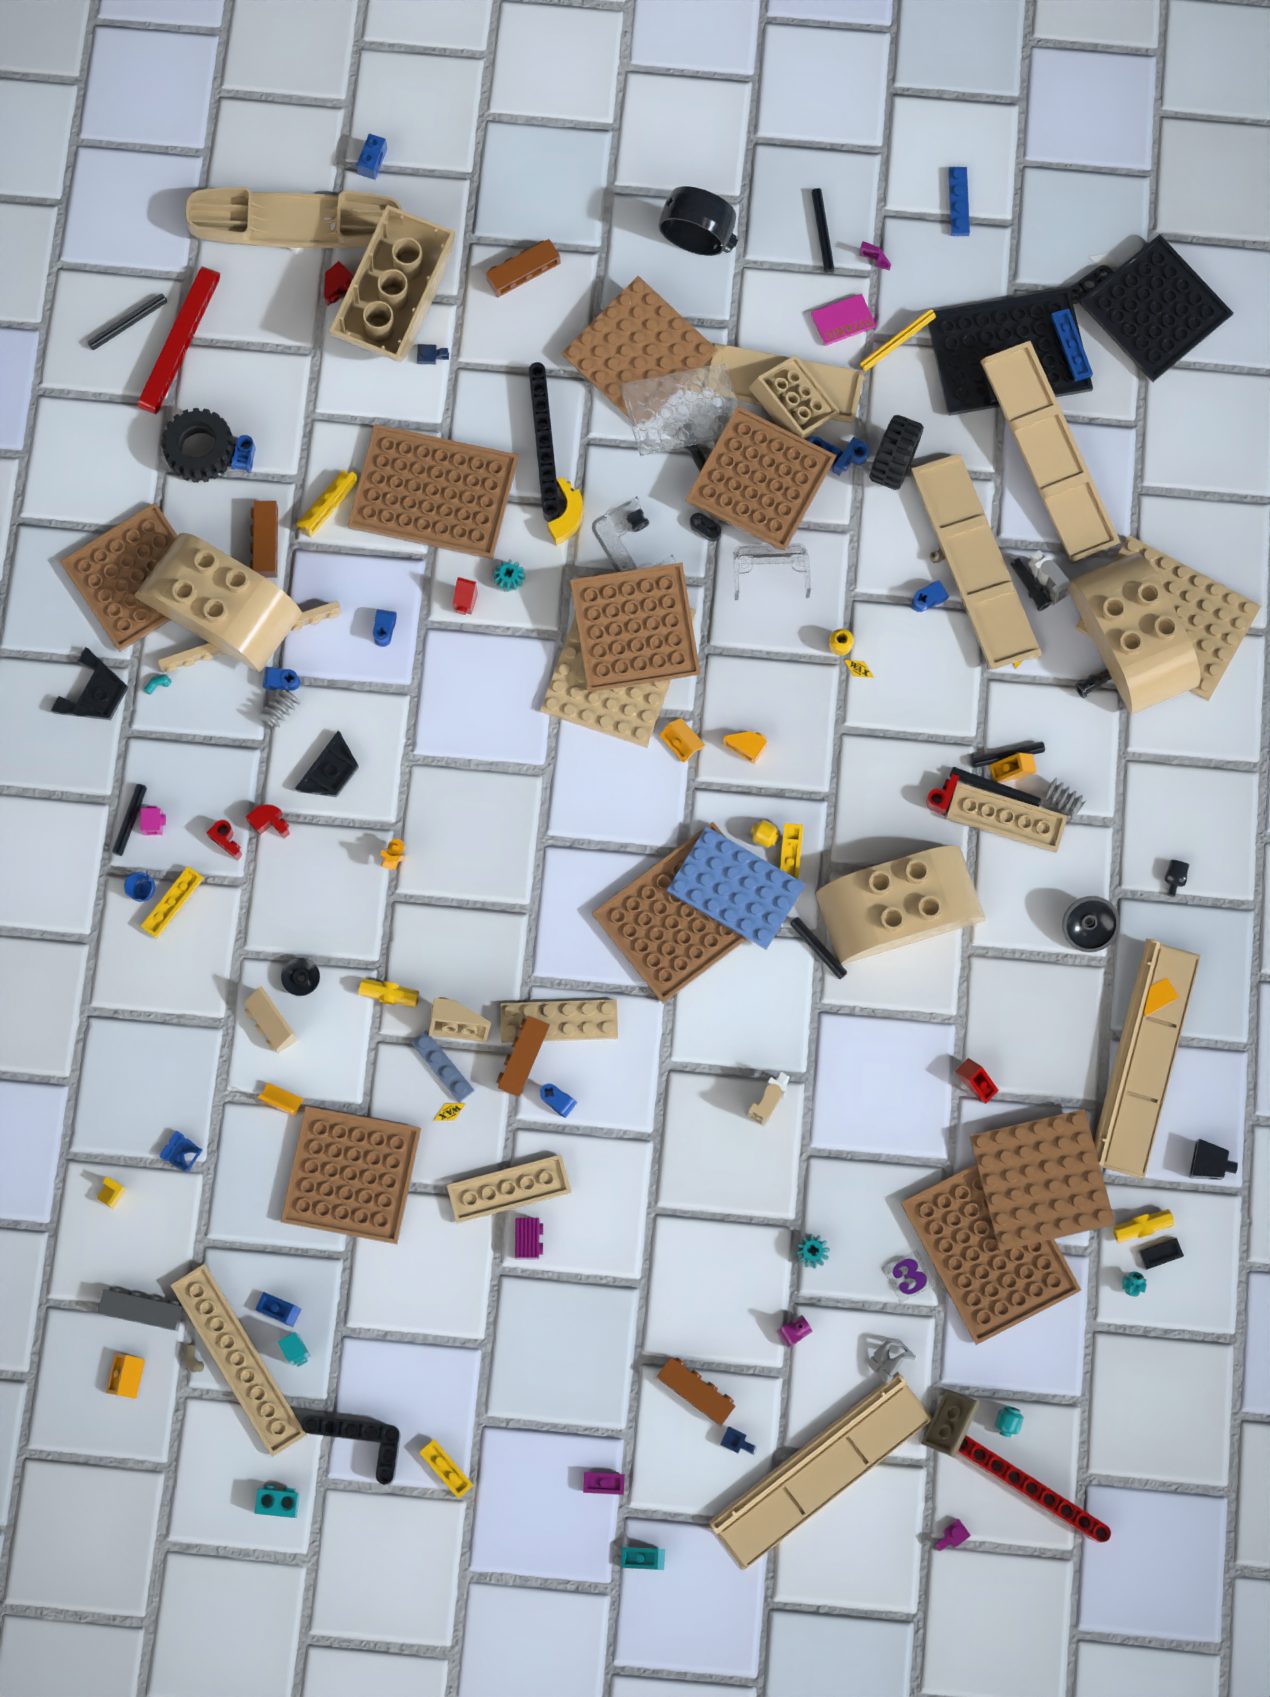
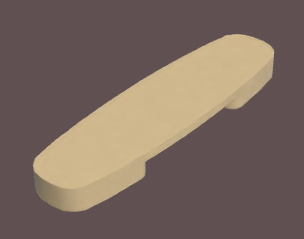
[185,187,402,248]

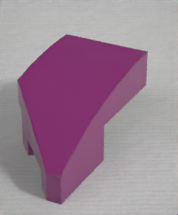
[859,241,891,271]

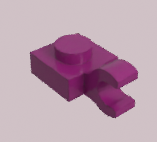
[935,1519,971,1551]

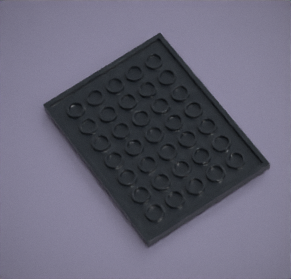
[928,288,1093,416]

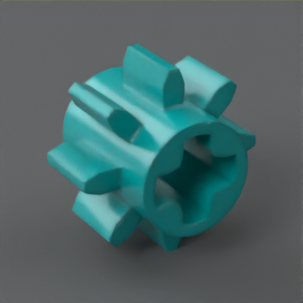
[1122,1272,1147,1297]

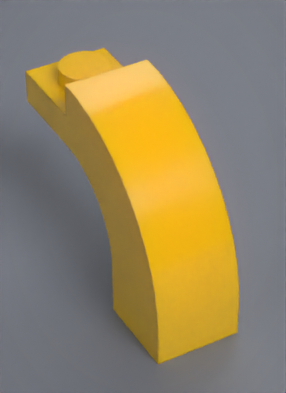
[547,476,583,546]

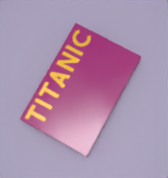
[811,294,876,346]

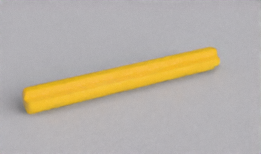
[859,309,936,371]

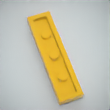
[140,866,204,939]

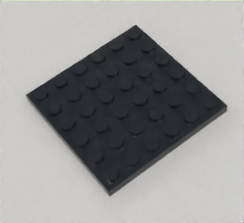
[1079,234,1234,382]

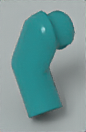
[143,674,172,695]

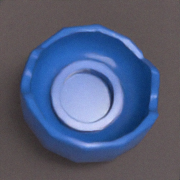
[124,872,156,902]

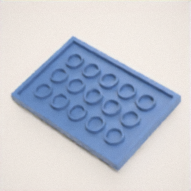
[667,826,806,950]

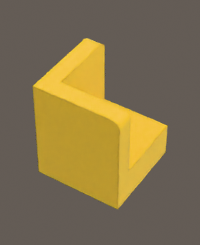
[97,1176,126,1209]

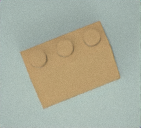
[244,986,298,1053]

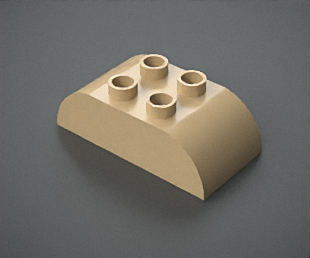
[329,205,455,363]
[135,533,302,673]
[1069,552,1200,715]
[815,845,986,965]

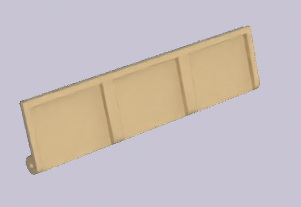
[980,341,1121,564]
[680,342,865,423]
[911,454,1042,670]
[1094,939,1201,1179]
[708,1372,933,1570]

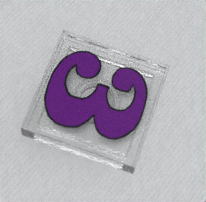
[882,1249,936,1304]

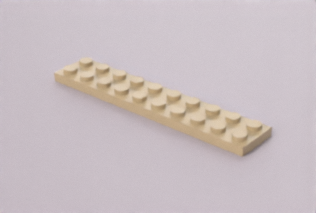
[170,1264,307,1457]

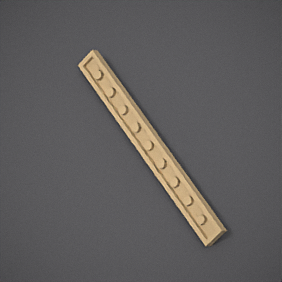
[158,601,342,673]

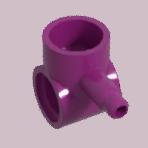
[777,1315,813,1348]

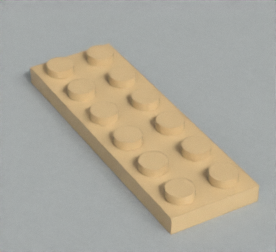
[946,782,1068,853]
[500,999,618,1043]
[447,1154,571,1224]

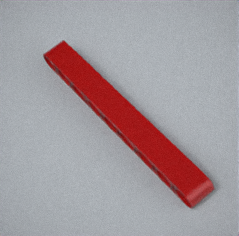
[138,266,220,415]
[957,1435,1111,1543]

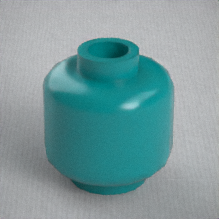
[995,1406,1024,1437]

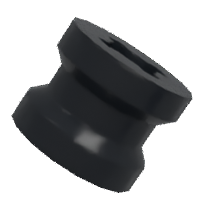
[626,509,650,532]

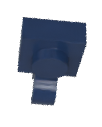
[417,344,449,365]
[720,1426,757,1455]

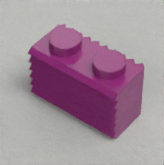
[515,1218,543,1260]

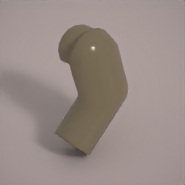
[929,544,945,563]
[184,1345,204,1373]

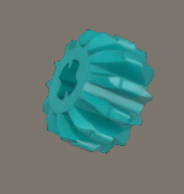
[493,559,525,592]
[796,1234,830,1269]

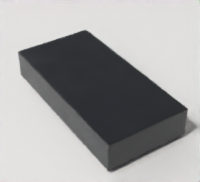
[1139,1238,1184,1270]

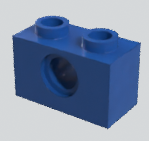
[356,134,387,180]

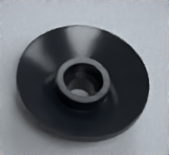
[281,958,320,996]

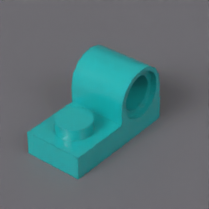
[621,1547,665,1570]

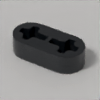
[690,513,722,542]

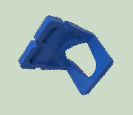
[159,1131,203,1172]

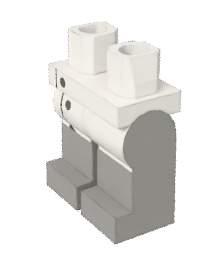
[1028,550,1072,606]

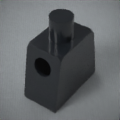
[1189,1139,1238,1180]

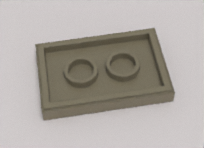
[921,1389,980,1458]

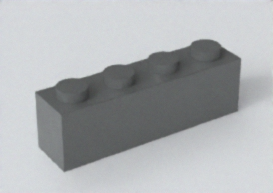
[97,1287,184,1332]

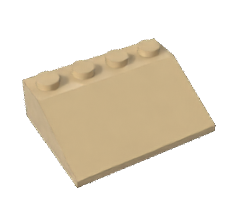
[749,355,840,439]

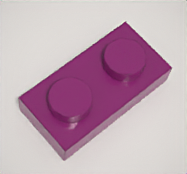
[583,1472,625,1495]

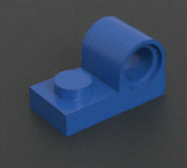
[833,436,869,476]
[255,1292,301,1327]

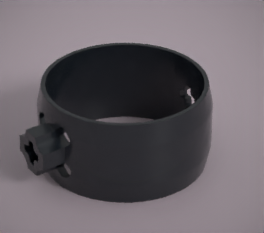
[659,186,738,256]

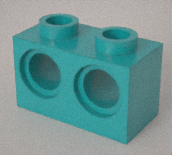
[278,1332,311,1367]
[254,1485,300,1518]

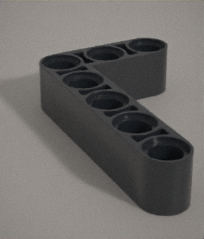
[301,1415,401,1485]

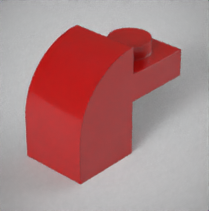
[246,804,290,839]

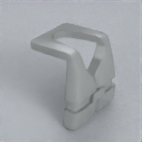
[867,1339,916,1384]

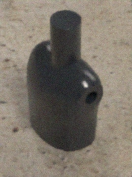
[1164,860,1190,897]

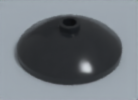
[1062,896,1120,953]

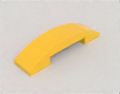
[780,823,803,879]

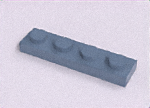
[411,1030,475,1103]

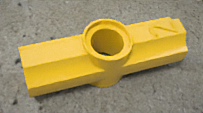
[359,978,420,1008]
[1112,1209,1175,1243]

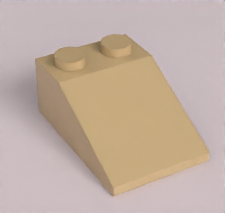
[428,997,491,1042]

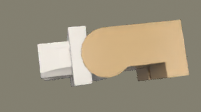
[748,1071,790,1126]

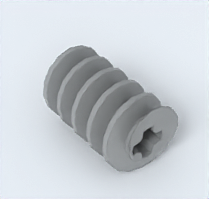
[259,689,301,730]
[1043,778,1086,818]

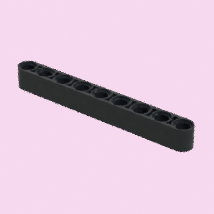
[529,362,560,522]

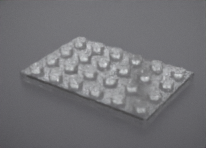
[620,363,738,456]

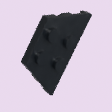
[295,731,359,797]

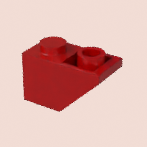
[324,261,354,306]

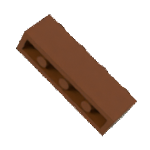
[486,239,561,298]
[250,501,278,578]
[496,1015,550,1097]
[656,1357,735,1427]

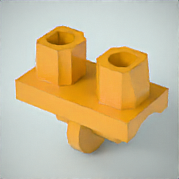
[380,839,406,870]

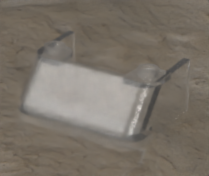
[592,496,675,572]
[733,543,811,600]

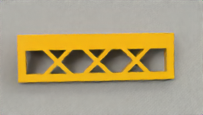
[296,469,358,537]

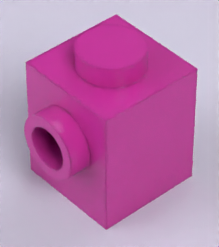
[140,806,166,835]

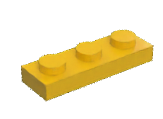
[419,1439,474,1499]

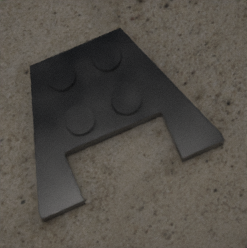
[51,647,128,721]

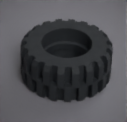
[161,408,235,483]
[869,415,924,490]

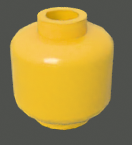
[829,628,854,656]
[750,820,780,848]

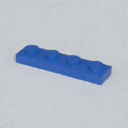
[948,167,970,236]
[1051,309,1093,381]

